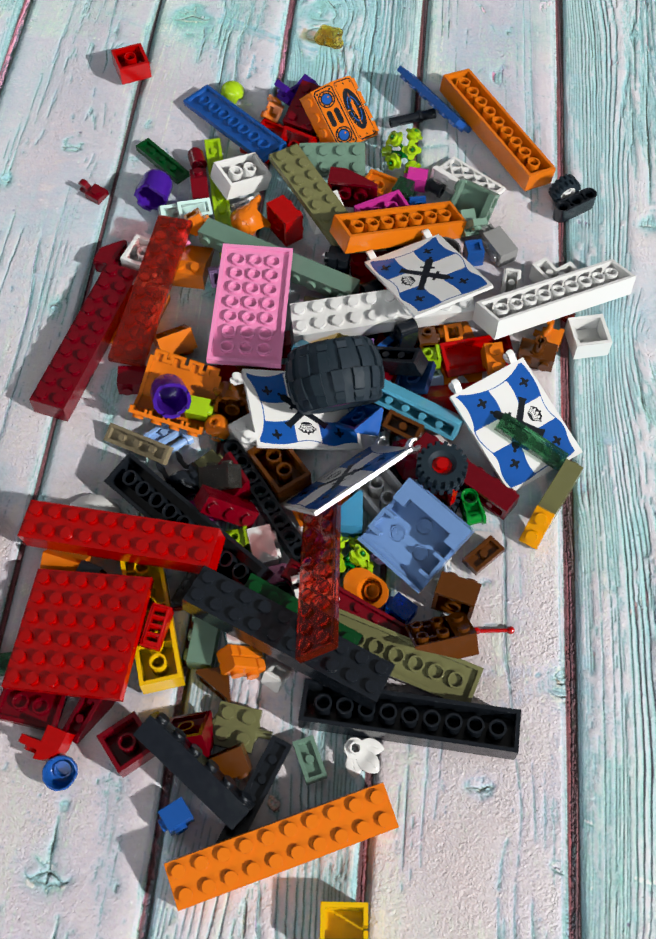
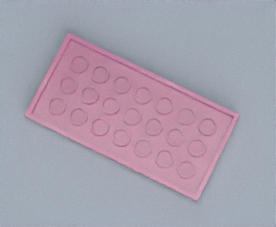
[206,243,293,369]

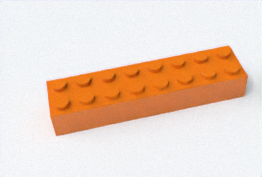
[329,201,467,254]

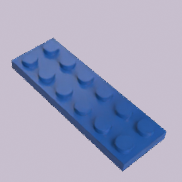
[397,65,472,134]

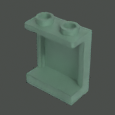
[449,178,500,227]

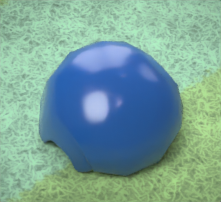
[42,754,78,791]

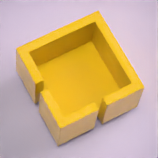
[320,901,368,939]

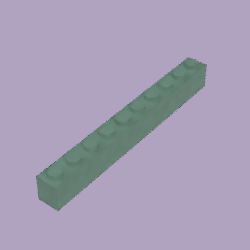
[198,217,360,298]

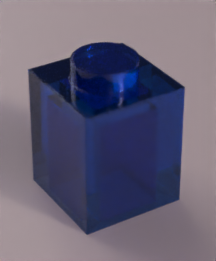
[385,592,418,625]

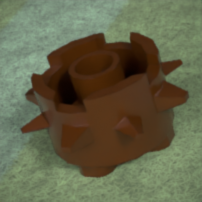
[211,381,249,423]

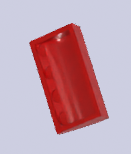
[439,335,513,378]

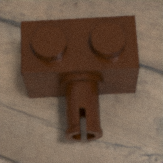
[517,335,558,372]

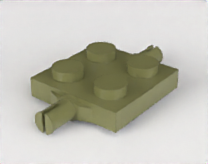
[212,701,273,755]

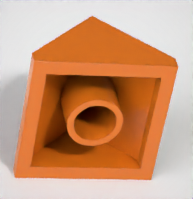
[40,549,92,571]

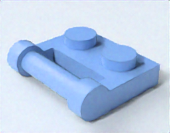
[143,423,194,453]

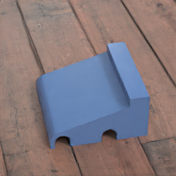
[357,477,475,593]

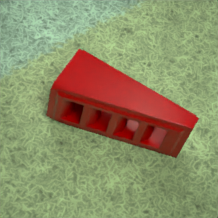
[139,602,174,652]

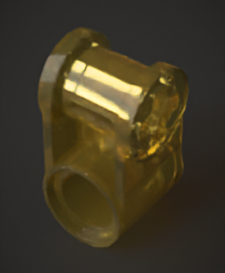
[314,25,344,49]

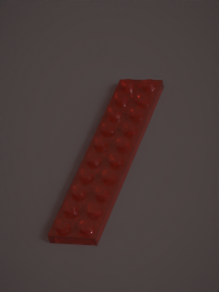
[108,215,193,368]
[295,500,341,664]

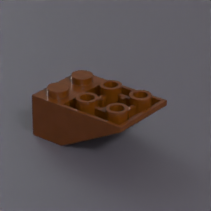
[404,612,479,659]

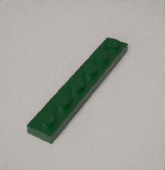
[244,573,363,645]

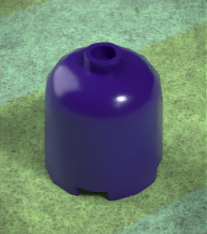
[134,169,173,212]
[150,373,191,419]

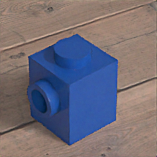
[157,797,195,836]

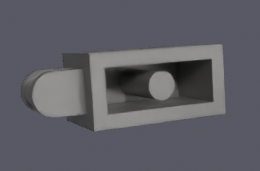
[479,224,518,267]

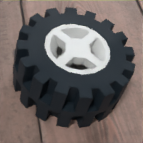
[549,174,581,203]

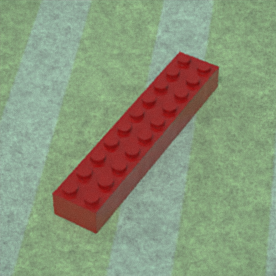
[17,500,226,574]

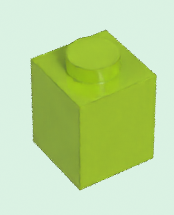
[184,395,214,422]

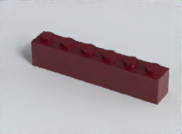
[413,432,520,520]

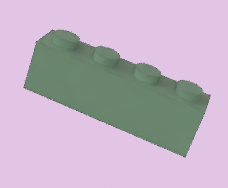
[184,615,221,670]

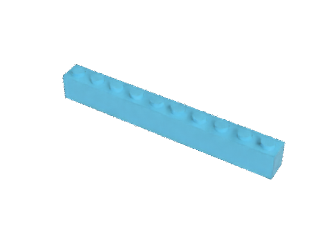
[292,339,464,441]

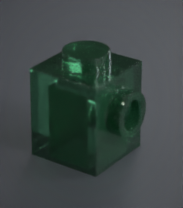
[392,176,415,202]

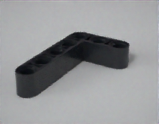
[360,278,419,348]

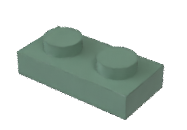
[292,735,327,785]

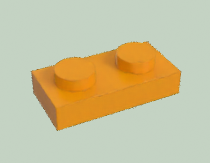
[519,505,556,549]

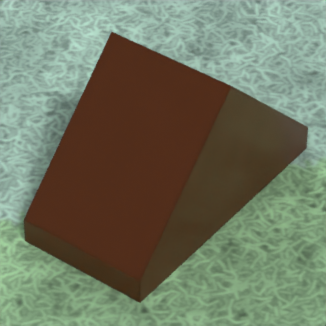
[195,667,231,703]

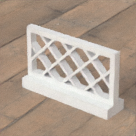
[430,156,505,195]

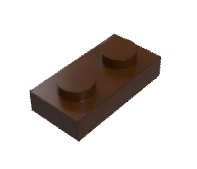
[462,535,505,575]

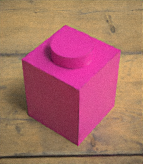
[403,166,429,193]

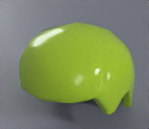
[221,80,245,104]

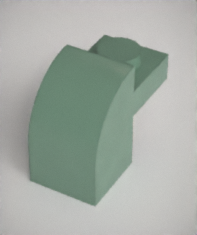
[459,208,488,237]

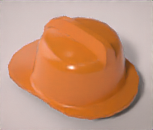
[343,567,389,608]

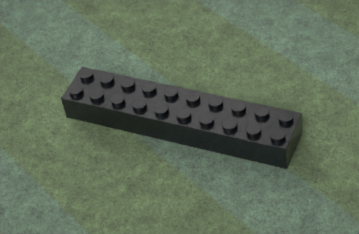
[104,452,275,586]
[182,565,395,711]
[298,678,521,760]

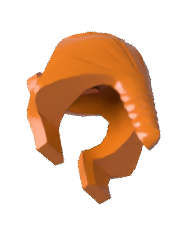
[230,194,271,235]

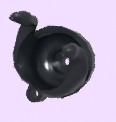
[156,451,205,498]

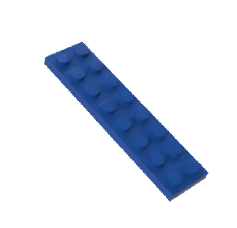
[183,85,287,163]

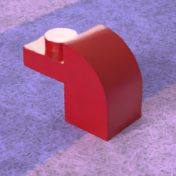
[18,724,75,762]

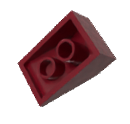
[328,167,378,208]

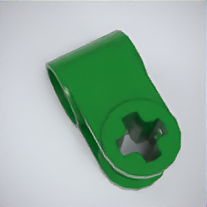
[459,488,486,526]

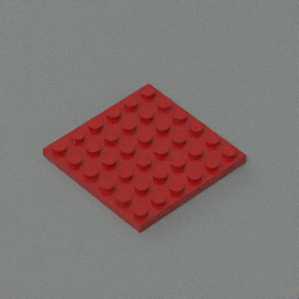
[1,568,154,702]

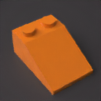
[168,245,214,290]

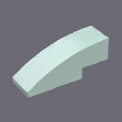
[158,198,213,225]

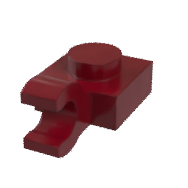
[78,179,109,205]

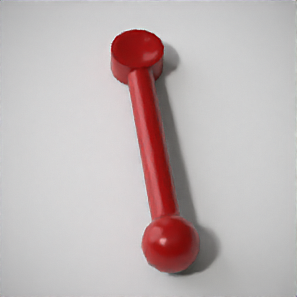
[474,626,515,634]

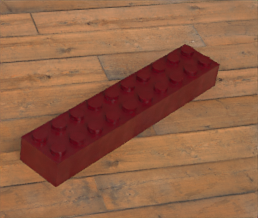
[29,262,142,422]

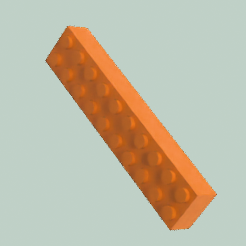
[439,68,556,191]
[164,782,399,911]

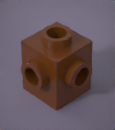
[416,326,440,348]

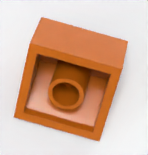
[151,324,198,360]

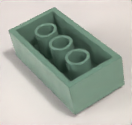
[299,142,365,180]

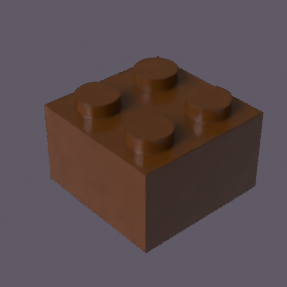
[431,571,482,621]

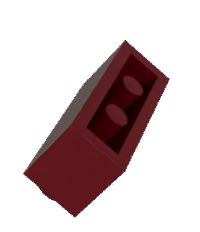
[193,484,259,529]

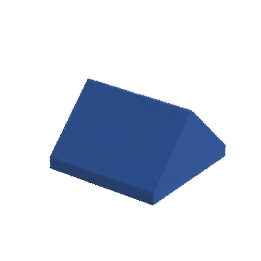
[335,404,384,436]

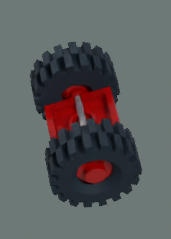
[415,441,468,514]

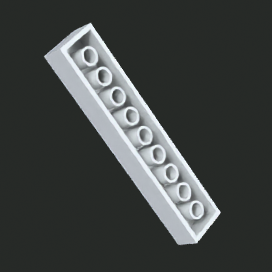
[472,259,636,340]
[290,289,475,343]

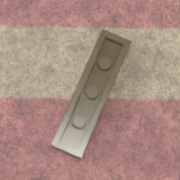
[103,422,174,466]

